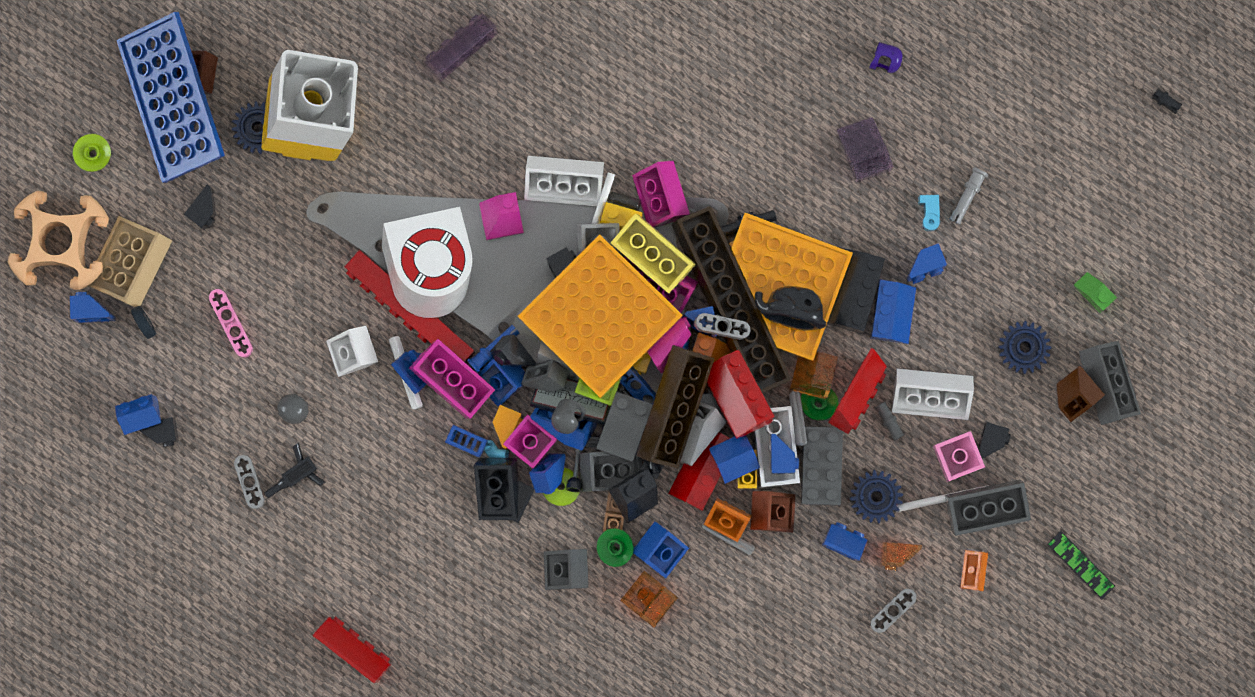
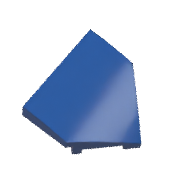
[391,350,426,394]

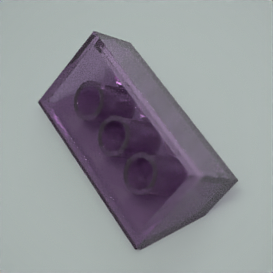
[424,13,498,82]

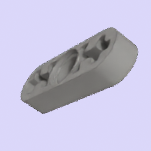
[694,313,750,340]
[234,455,265,509]
[870,589,916,633]

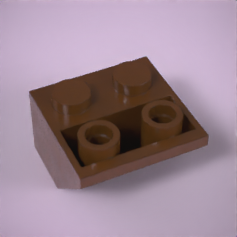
[1057,366,1105,422]

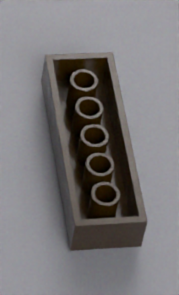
[636,345,715,469]

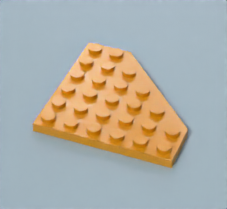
[731,213,853,361]

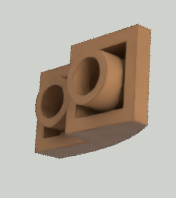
[603,492,624,531]

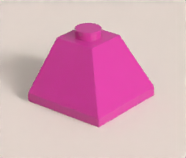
[479,192,524,240]

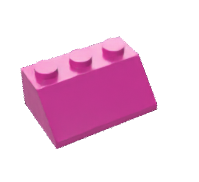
[632,161,690,228]

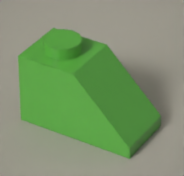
[1073,272,1117,313]

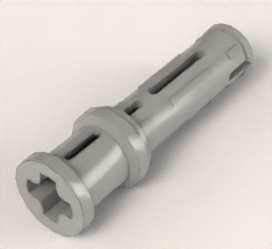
[949,167,988,225]

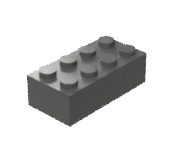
[801,427,843,506]
[945,480,1031,536]

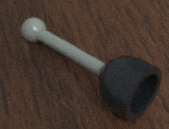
[566,448,582,492]

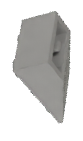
[681,402,726,466]

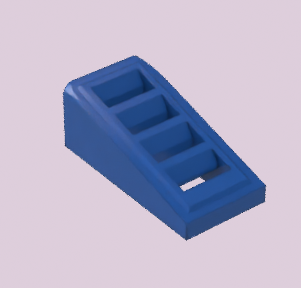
[445,425,488,458]

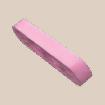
[209,289,253,358]

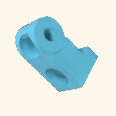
[918,195,940,232]

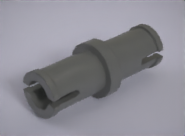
[875,402,905,441]

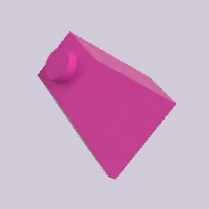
[647,317,692,373]

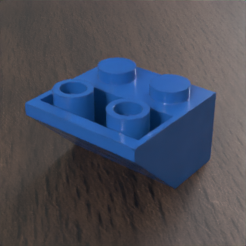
[906,243,947,284]

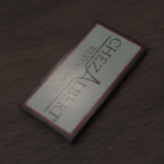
[530,378,611,425]

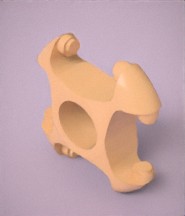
[8,190,109,290]

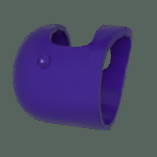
[869,42,903,73]

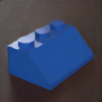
[870,280,916,344]

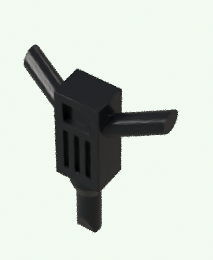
[264,443,326,498]

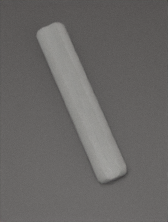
[789,391,807,446]
[702,521,755,555]

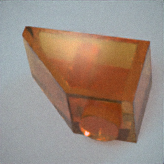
[880,542,922,571]

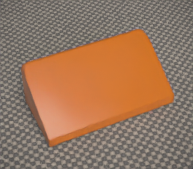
[960,550,988,591]

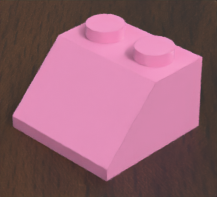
[933,431,985,482]

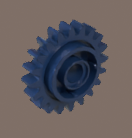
[231,101,269,154]
[997,321,1052,374]
[850,470,903,524]

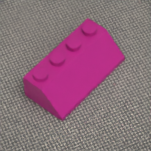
[409,339,495,419]

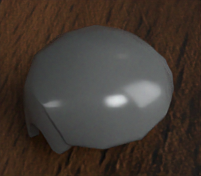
[277,394,309,424]

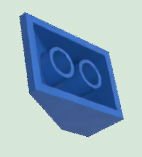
[530,408,597,451]

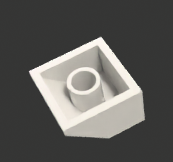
[326,326,378,377]

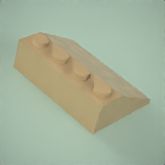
[88,216,172,307]

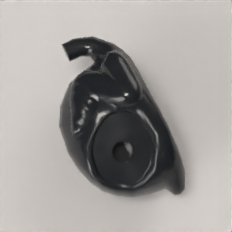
[754,286,826,331]

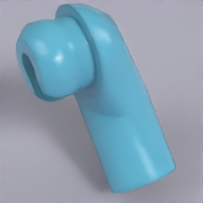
[484,440,509,458]

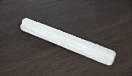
[389,336,423,409]

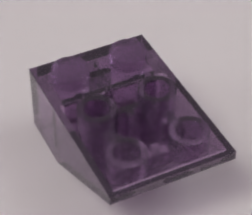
[837,117,894,183]

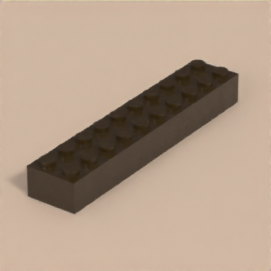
[672,206,792,394]

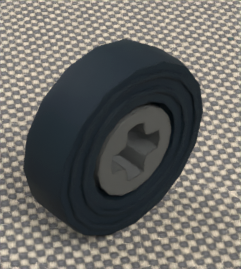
[131,306,156,339]

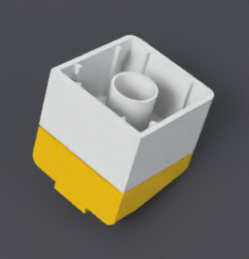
[261,50,358,161]

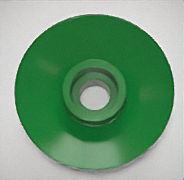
[801,384,838,421]
[597,528,634,567]

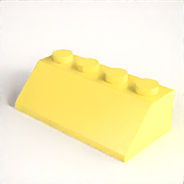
[611,214,696,293]

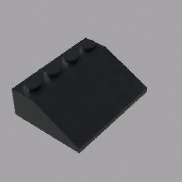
[827,247,885,334]

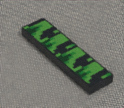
[1047,531,1115,600]

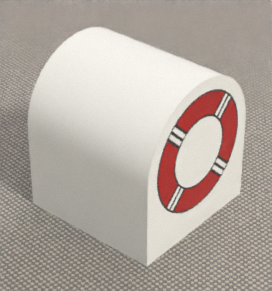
[382,207,472,318]

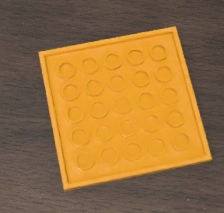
[518,234,683,399]

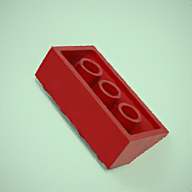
[828,348,887,434]
[707,350,775,439]
[668,432,730,511]
[312,616,391,683]

